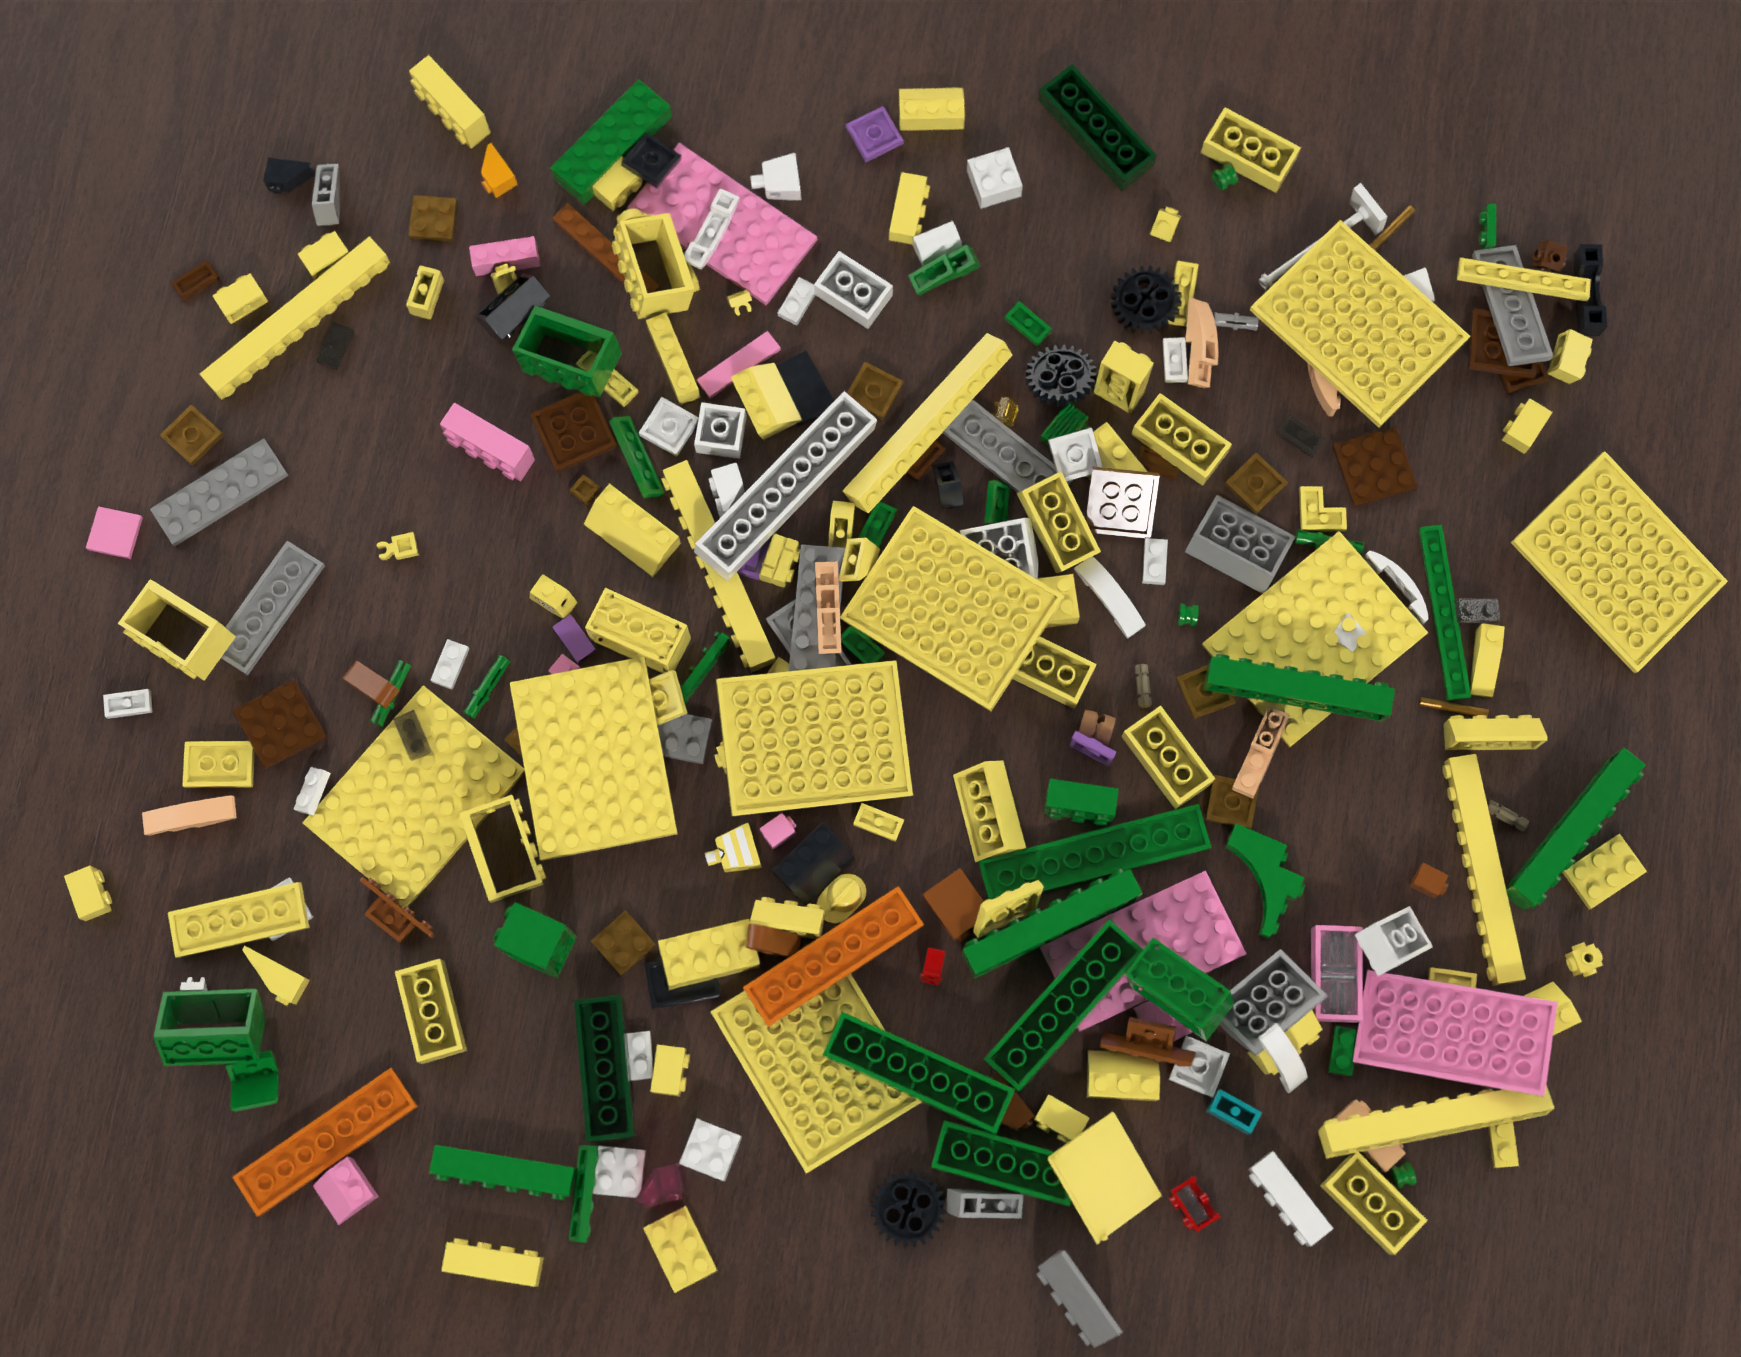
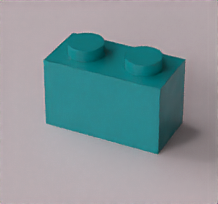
[1206,1089,1262,1135]

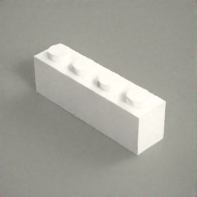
[1248,1152,1333,1246]

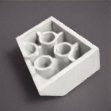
[960,518,1039,580]

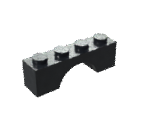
[1573,244,1607,336]

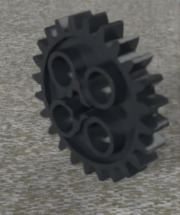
[1111,265,1182,335]
[1025,345,1097,407]
[870,1170,947,1248]

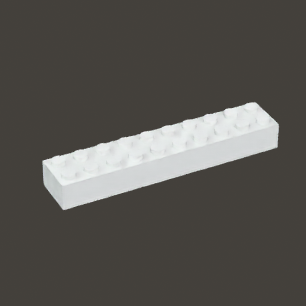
[694,391,877,582]

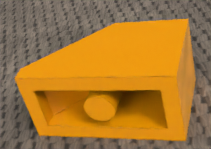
[481,143,518,198]

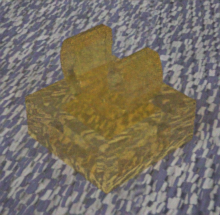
[991,397,1019,427]

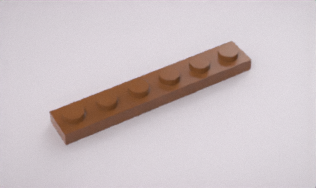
[553,203,660,293]

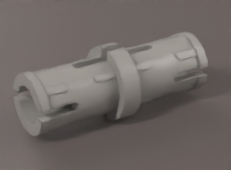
[1214,312,1259,331]

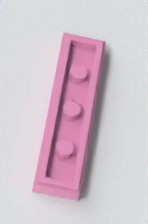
[697,331,781,399]

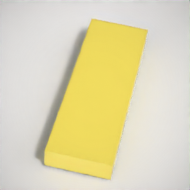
[1168,261,1199,327]
[576,350,639,408]

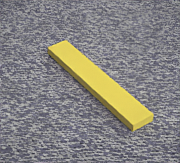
[1457,258,1591,302]

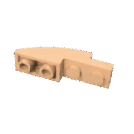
[1185,298,1218,388]
[1308,364,1341,416]
[1232,706,1290,799]

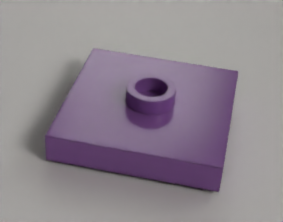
[846,106,904,162]
[1069,731,1116,766]

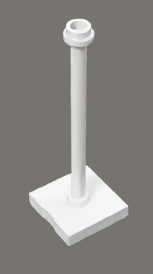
[1259,183,1387,290]

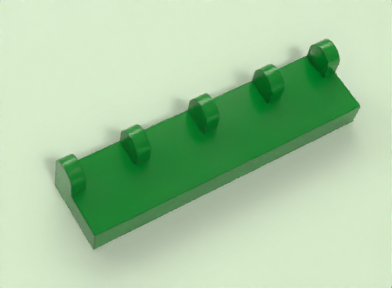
[680,631,731,704]

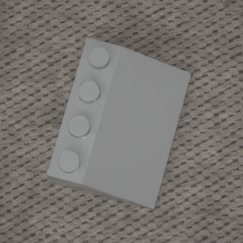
[1185,495,1296,594]
[1219,949,1327,1056]
[1036,1250,1122,1348]

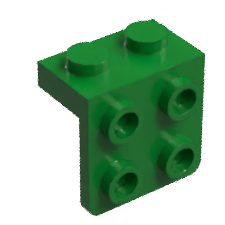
[225,1050,279,1112]

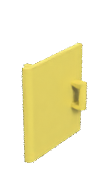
[1048,1112,1162,1244]

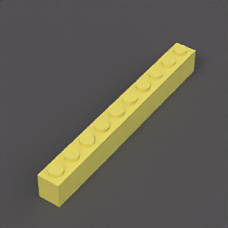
[200,236,390,400]
[843,333,1012,513]
[661,460,776,673]
[1443,754,1526,986]
[1318,1085,1554,1158]

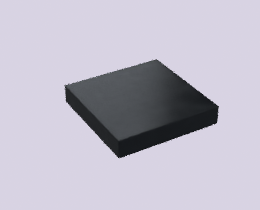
[621,133,682,188]

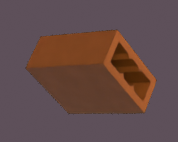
[922,868,984,942]

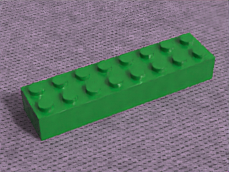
[1203,654,1395,722]
[1506,748,1646,911]
[961,868,1143,979]
[984,919,1143,1091]
[823,1012,1015,1135]

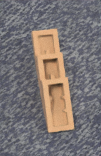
[815,561,841,654]
[142,795,237,836]

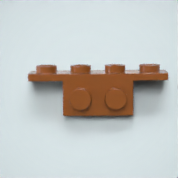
[359,877,436,944]
[1100,1017,1196,1067]

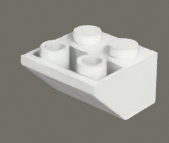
[709,463,745,518]

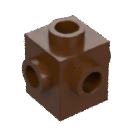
[1532,240,1569,273]

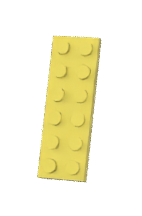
[168,882,309,958]

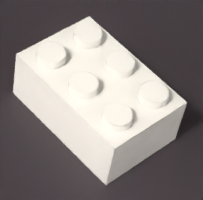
[814,251,893,329]
[1355,906,1433,976]

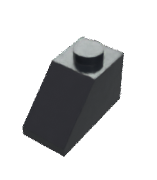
[263,157,315,194]
[932,462,964,509]

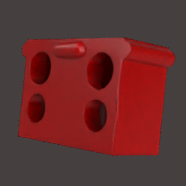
[920,948,945,985]

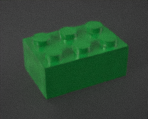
[1043,779,1119,826]

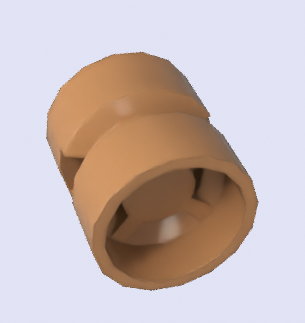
[1079,709,1116,746]

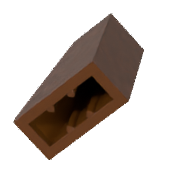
[990,1072,1035,1132]

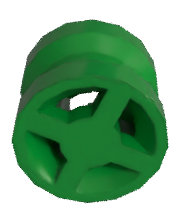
[1212,164,1238,191]
[1178,603,1199,627]
[1390,1161,1416,1189]

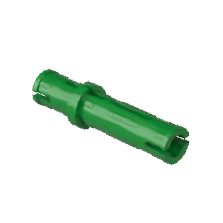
[1295,529,1364,555]
[463,655,511,719]
[369,660,412,727]

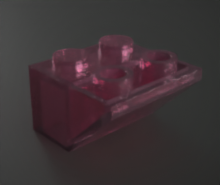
[636,1164,687,1207]

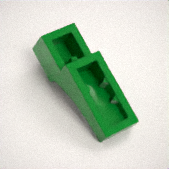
[908,244,981,295]

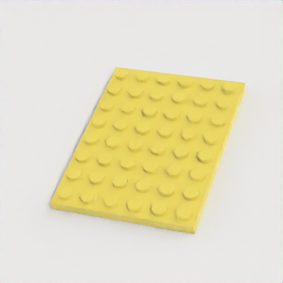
[1250,220,1470,428]
[1511,451,1728,673]
[840,506,1065,711]
[1202,532,1428,747]
[510,656,678,861]
[716,660,913,816]
[303,685,525,908]
[711,974,922,1174]

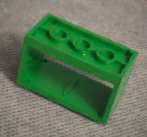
[512,306,622,397]
[493,902,577,978]
[1125,937,1234,1041]
[153,988,266,1066]

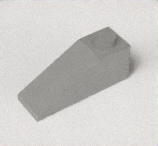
[312,164,340,226]
[946,1188,1023,1218]

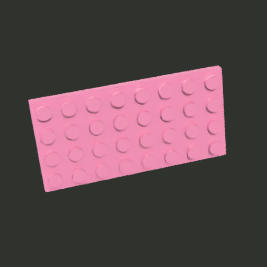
[627,143,817,305]
[1040,871,1246,1032]
[1353,970,1558,1097]

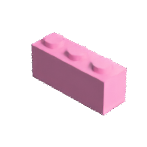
[469,236,540,276]

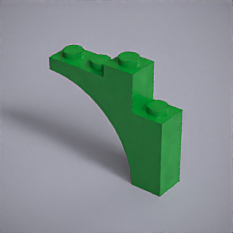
[1225,824,1305,940]

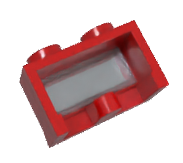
[1168,1176,1221,1232]

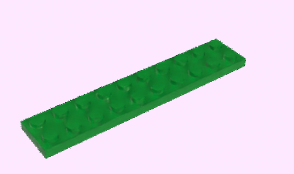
[978,804,1212,900]

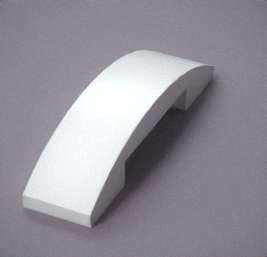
[684,189,740,270]
[1363,551,1428,625]
[1074,556,1146,639]
[1258,1023,1307,1093]

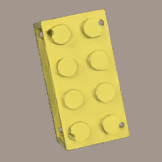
[612,213,695,319]
[118,579,236,681]
[585,588,691,674]
[459,795,546,903]

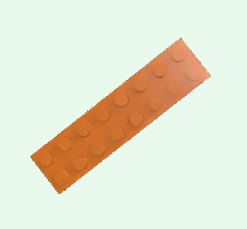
[743,886,924,1027]
[233,1068,418,1217]

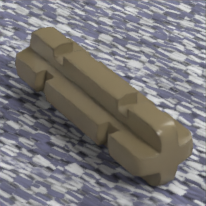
[1135,664,1152,708]
[1487,800,1529,832]

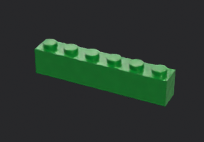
[429,1145,577,1201]

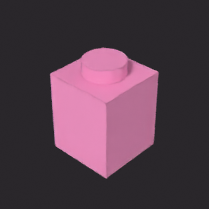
[760,813,797,850]

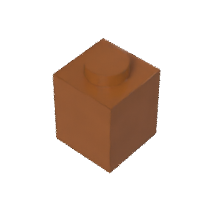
[1409,863,1449,899]

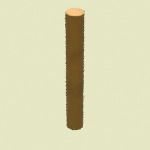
[1369,205,1415,251]
[1419,697,1489,717]

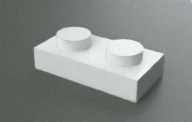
[778,277,815,326]
[1162,338,1188,383]
[1142,538,1168,585]
[431,639,469,690]
[103,689,153,719]
[294,767,331,816]
[627,1031,654,1081]

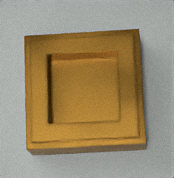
[569,474,601,505]

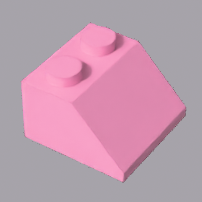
[313,1157,379,1225]

